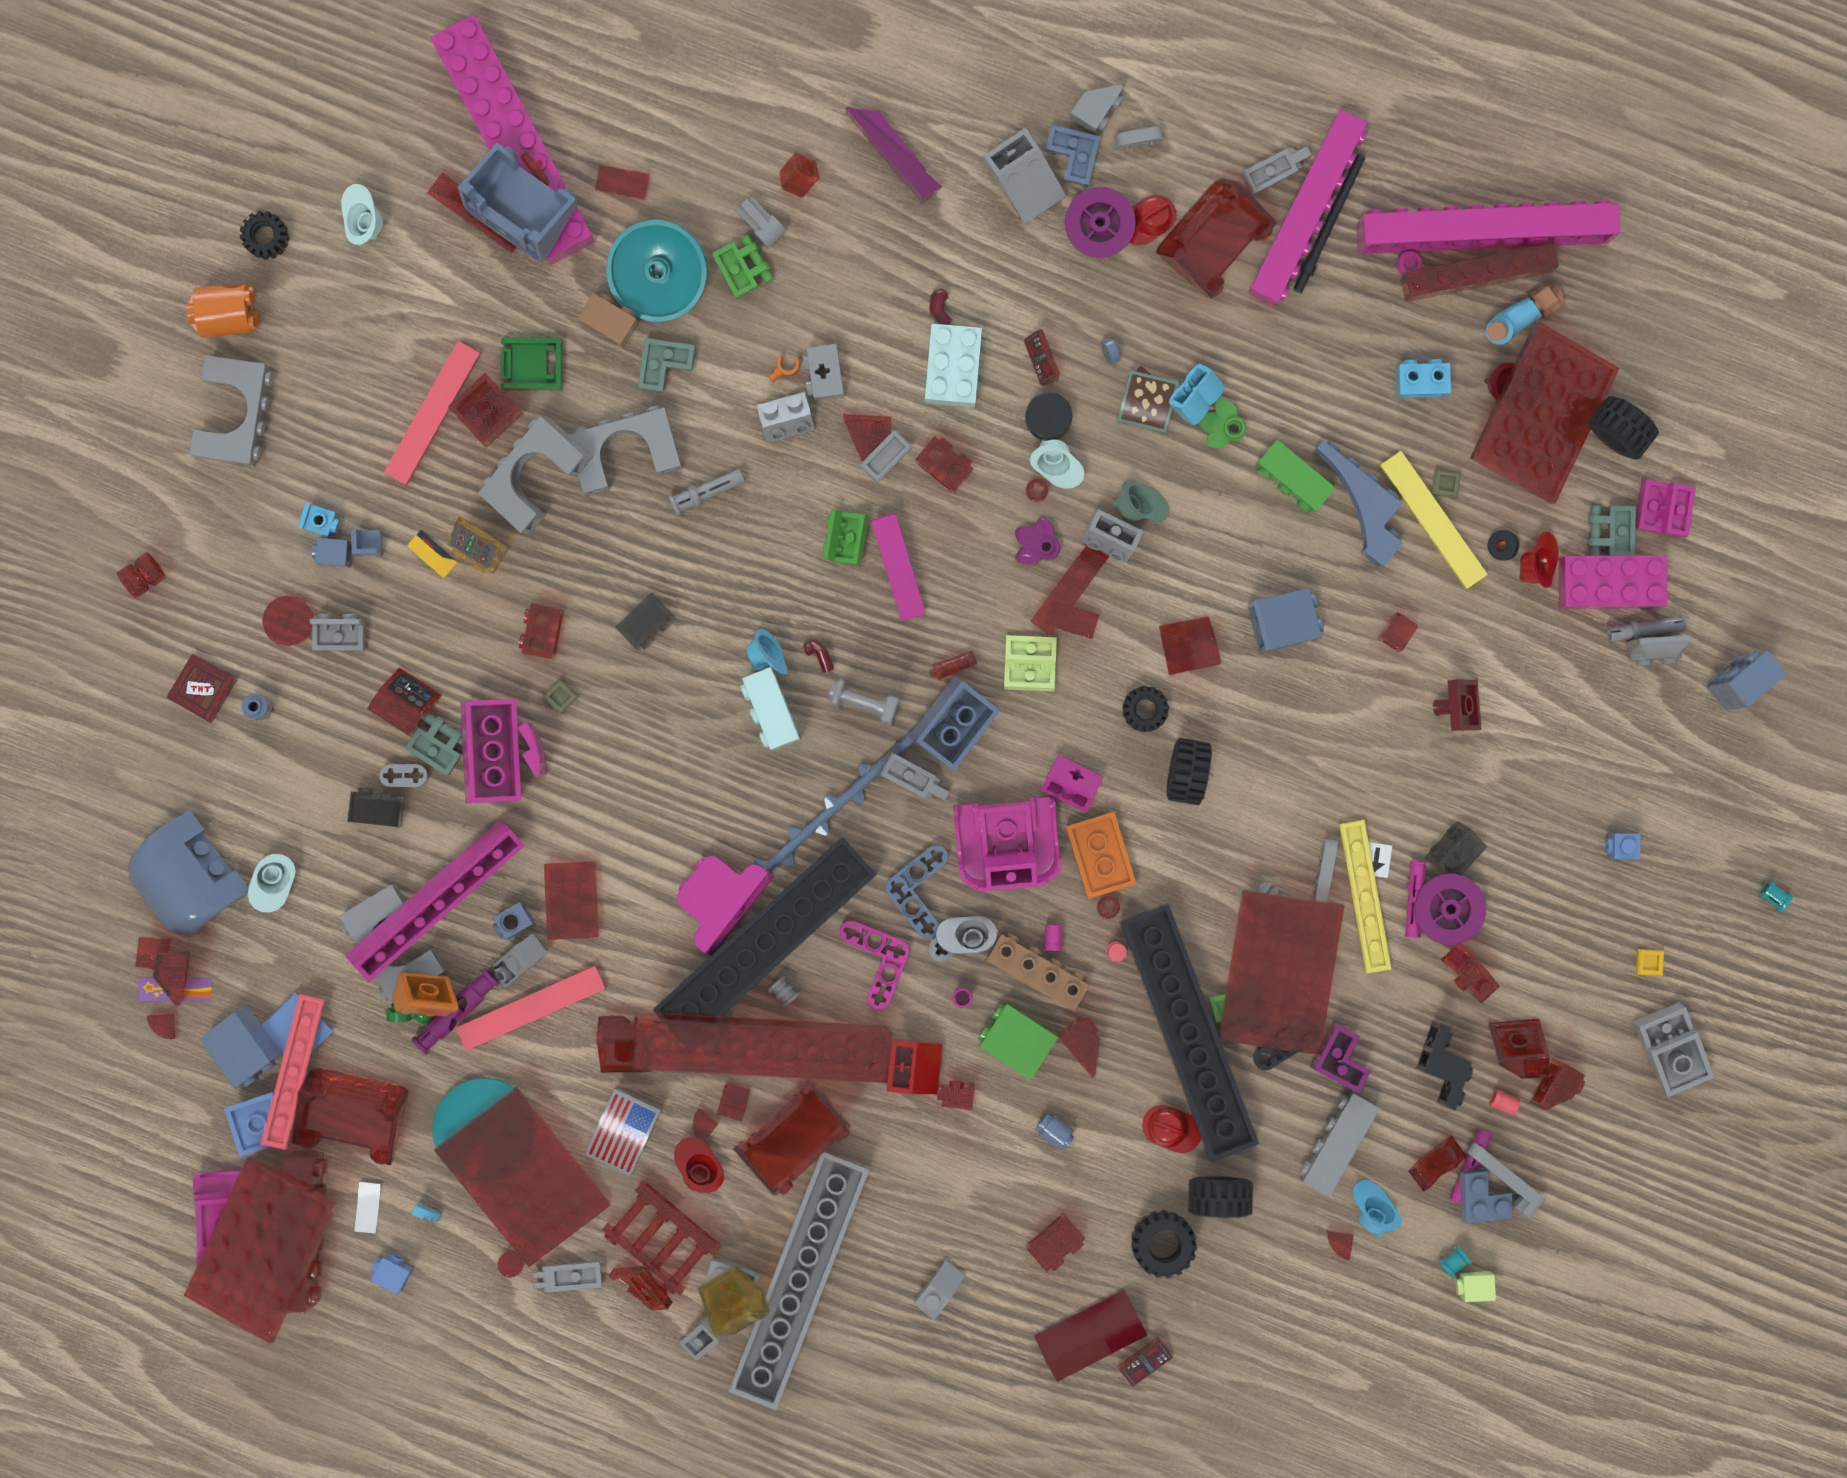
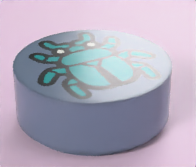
[1101,338,1120,365]

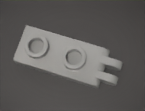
[532,1260,603,1292]

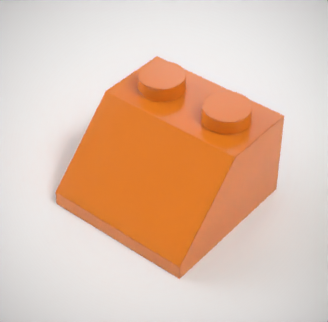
[392,972,459,1016]

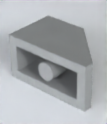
[914,1259,966,1320]
[679,1305,736,1361]

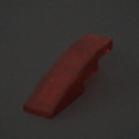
[427,172,516,254]
[1030,545,1109,637]

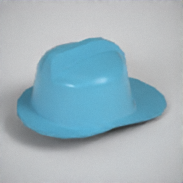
[747,629,788,674]
[1353,1180,1402,1237]

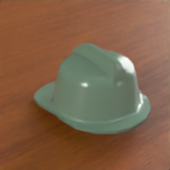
[1113,480,1169,522]

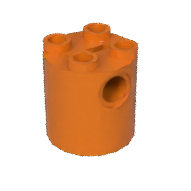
[186,283,260,338]

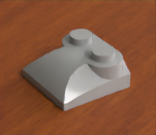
[1627,635,1691,666]

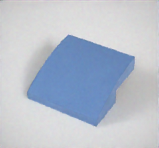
[261,992,333,1054]

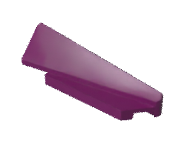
[845,106,942,204]

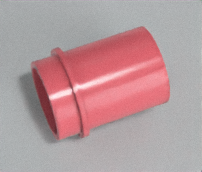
[1106,941,1127,962]
[1489,1089,1520,1116]

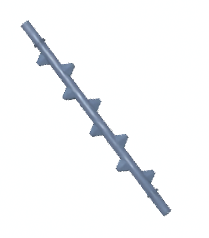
[753,731,915,872]

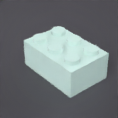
[925,324,982,408]
[740,667,801,751]

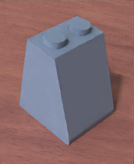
[1247,588,1324,654]

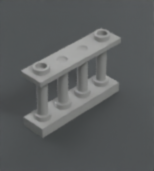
[828,679,900,727]

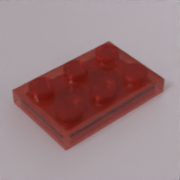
[544,861,599,940]

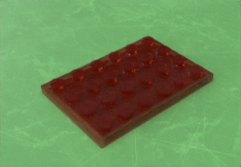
[1470,321,1620,504]
[1219,890,1344,1055]
[434,1086,610,1267]
[183,1156,338,1344]

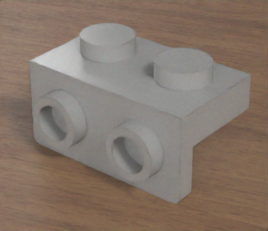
[756,392,815,443]
[310,614,365,651]

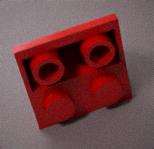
[887,1038,943,1094]

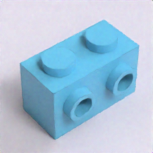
[1395,359,1451,398]

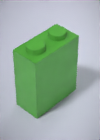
[978,1003,1058,1080]

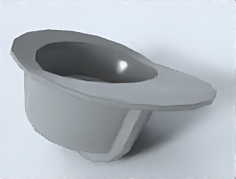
[936,916,997,956]

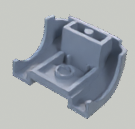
[128,809,249,937]

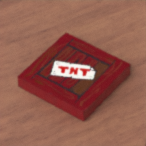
[166,654,237,723]

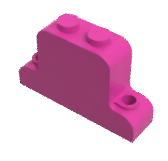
[677,856,774,956]

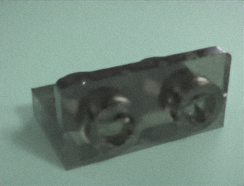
[1424,821,1487,875]

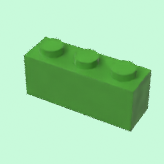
[1255,439,1335,514]

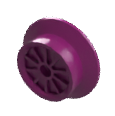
[1065,187,1136,258]
[1415,874,1486,945]

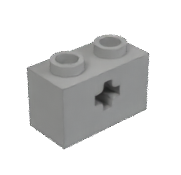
[803,344,844,402]

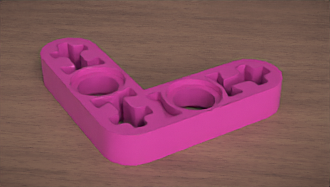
[840,920,909,1010]

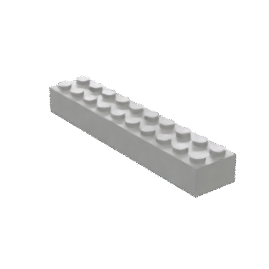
[728,1148,870,1410]

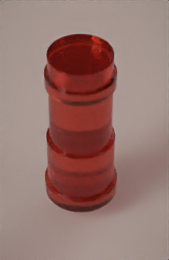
[929,650,977,681]

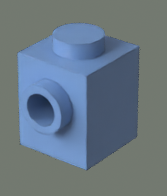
[1605,833,1640,859]
[370,1253,414,1295]

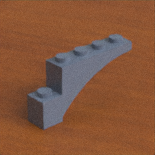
[1314,440,1403,569]

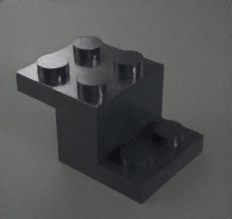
[1416,1021,1473,1111]

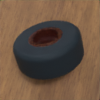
[1488,530,1519,561]

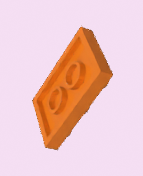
[1065,812,1136,899]

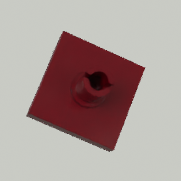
[1433,679,1481,731]

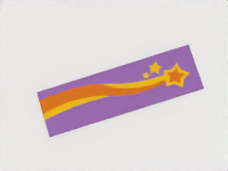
[138,978,212,1001]

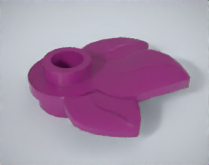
[1015,517,1061,565]

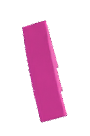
[871,513,926,621]

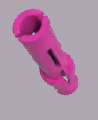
[1404,861,1427,938]
[1450,1128,1493,1204]

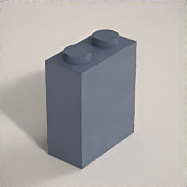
[199,1006,282,1088]

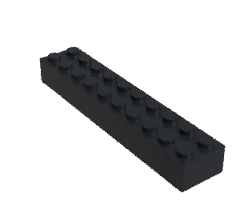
[652,837,877,1047]
[1119,903,1259,1162]

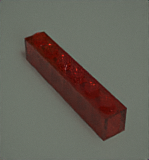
[1400,242,1559,302]

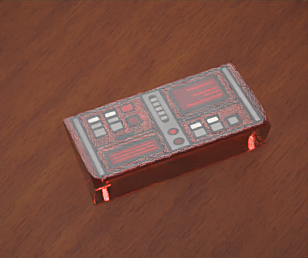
[1024,329,1060,385]
[1118,1336,1174,1387]

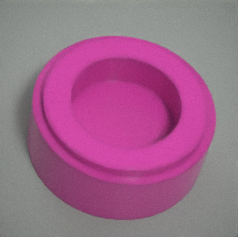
[1396,250,1423,277]

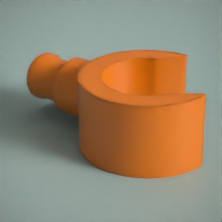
[768,355,800,383]

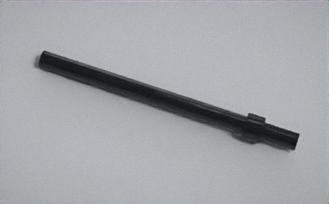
[1293,154,1365,294]

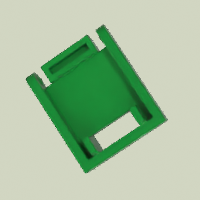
[501,338,563,390]

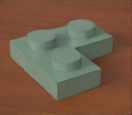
[638,338,695,393]

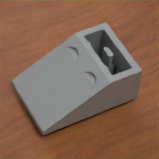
[983,128,1066,224]

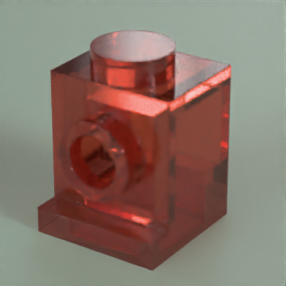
[937,1081,975,1110]

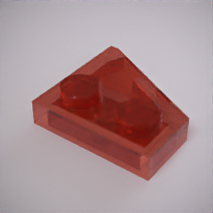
[843,414,892,462]
[608,1266,673,1311]

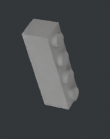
[1299,1091,1380,1197]

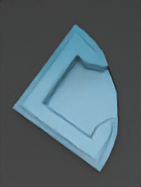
[411,1202,442,1222]

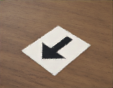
[1369,842,1392,878]

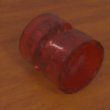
[117,552,166,599]

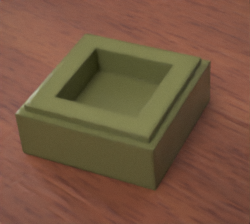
[1431,469,1461,499]
[543,679,579,715]

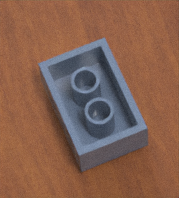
[1707,650,1787,711]
[908,676,1000,771]

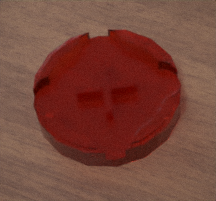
[262,596,314,646]

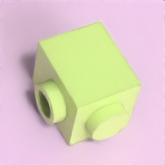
[1456,1271,1496,1302]

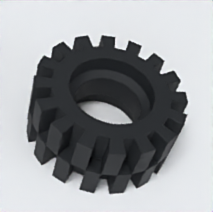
[240,211,289,260]
[1122,686,1169,732]

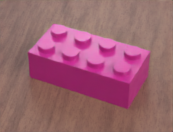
[1558,556,1667,609]
[460,699,521,804]

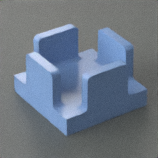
[224,1091,291,1157]

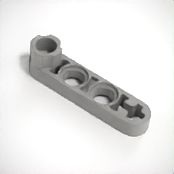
[1307,838,1338,940]
[1466,1142,1546,1220]

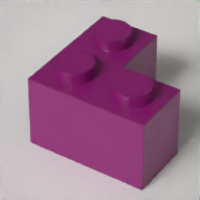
[1310,1022,1371,1093]

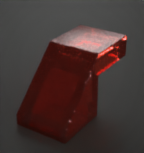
[1408,1135,1466,1191]

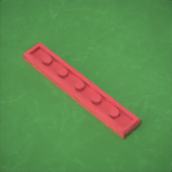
[384,341,481,485]
[456,966,606,1051]
[261,994,325,1150]

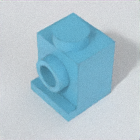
[298,503,341,538]

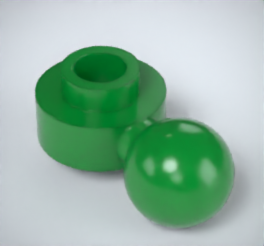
[386,1003,433,1023]

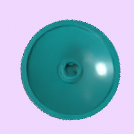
[606,219,708,322]
[432,1078,535,1181]

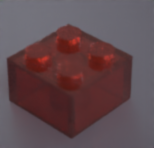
[448,373,523,448]

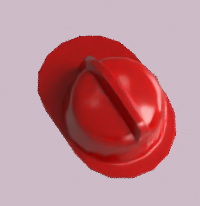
[1129,195,1177,245]
[1519,532,1559,588]
[1142,1105,1201,1153]
[674,1137,724,1193]

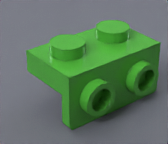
[823,509,869,566]

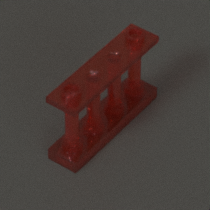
[602,1180,721,1295]

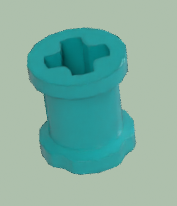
[1758,880,1793,913]
[1438,1245,1472,1279]

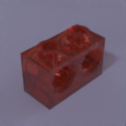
[915,436,974,494]
[519,604,564,660]

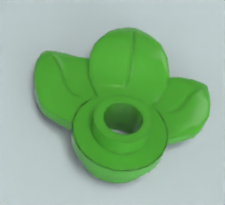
[1198,398,1247,448]

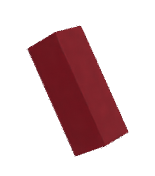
[1034,1290,1148,1382]

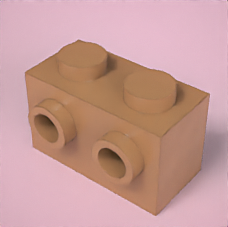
[577,293,639,348]

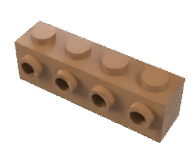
[986,932,1090,1012]

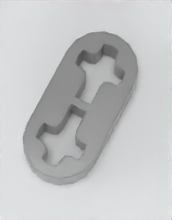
[1114,126,1164,150]
[379,764,429,787]

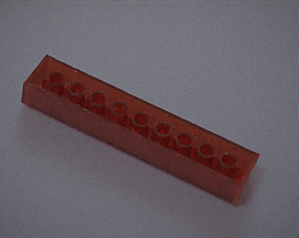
[630,1012,893,1083]

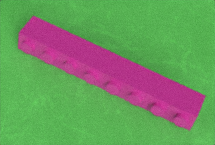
[1248,109,1368,306]
[345,820,524,983]

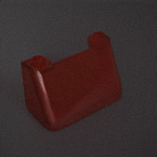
[1156,178,1277,299]
[292,1068,408,1166]
[733,1079,851,1196]

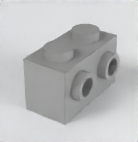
[1081,509,1143,563]

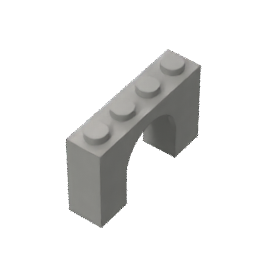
[189,355,273,467]
[569,406,683,496]
[478,416,592,534]
[339,884,448,1003]

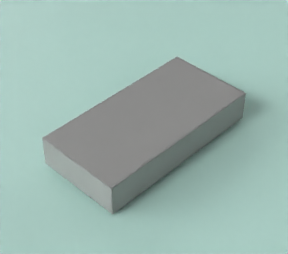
[859,429,913,484]

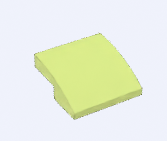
[1004,635,1057,692]

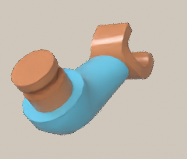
[1486,282,1565,345]

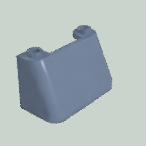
[458,143,578,262]

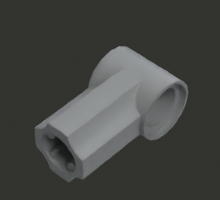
[736,196,786,249]

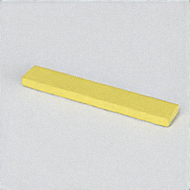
[1379,451,1488,590]
[1338,820,1391,974]

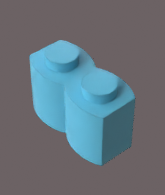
[1169,364,1225,425]

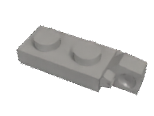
[1242,146,1312,196]
[879,752,949,801]

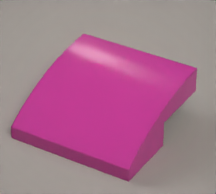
[1635,479,1696,537]
[518,722,546,777]

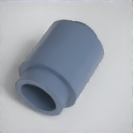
[242,694,273,720]
[1035,1113,1074,1150]

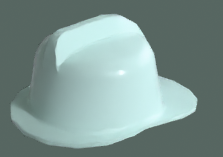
[341,184,383,245]
[1030,439,1085,489]
[248,854,296,913]

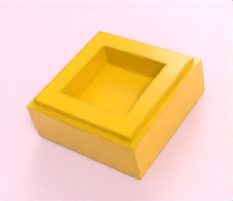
[1635,949,1664,976]

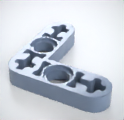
[885,845,948,939]

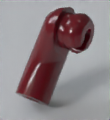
[929,289,952,325]
[803,639,834,673]

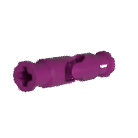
[411,968,500,1055]

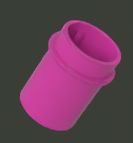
[1043,925,1063,951]
[952,988,973,1008]

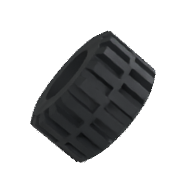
[1588,396,1659,460]
[1166,738,1212,806]
[1188,1176,1253,1218]
[1131,1210,1197,1278]

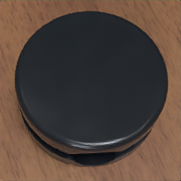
[1025,392,1073,440]

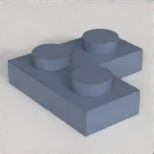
[1045,125,1101,187]
[1460,1169,1512,1224]

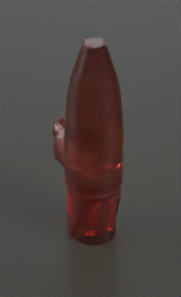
[520,152,550,186]

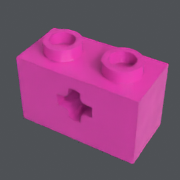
[1041,755,1103,812]

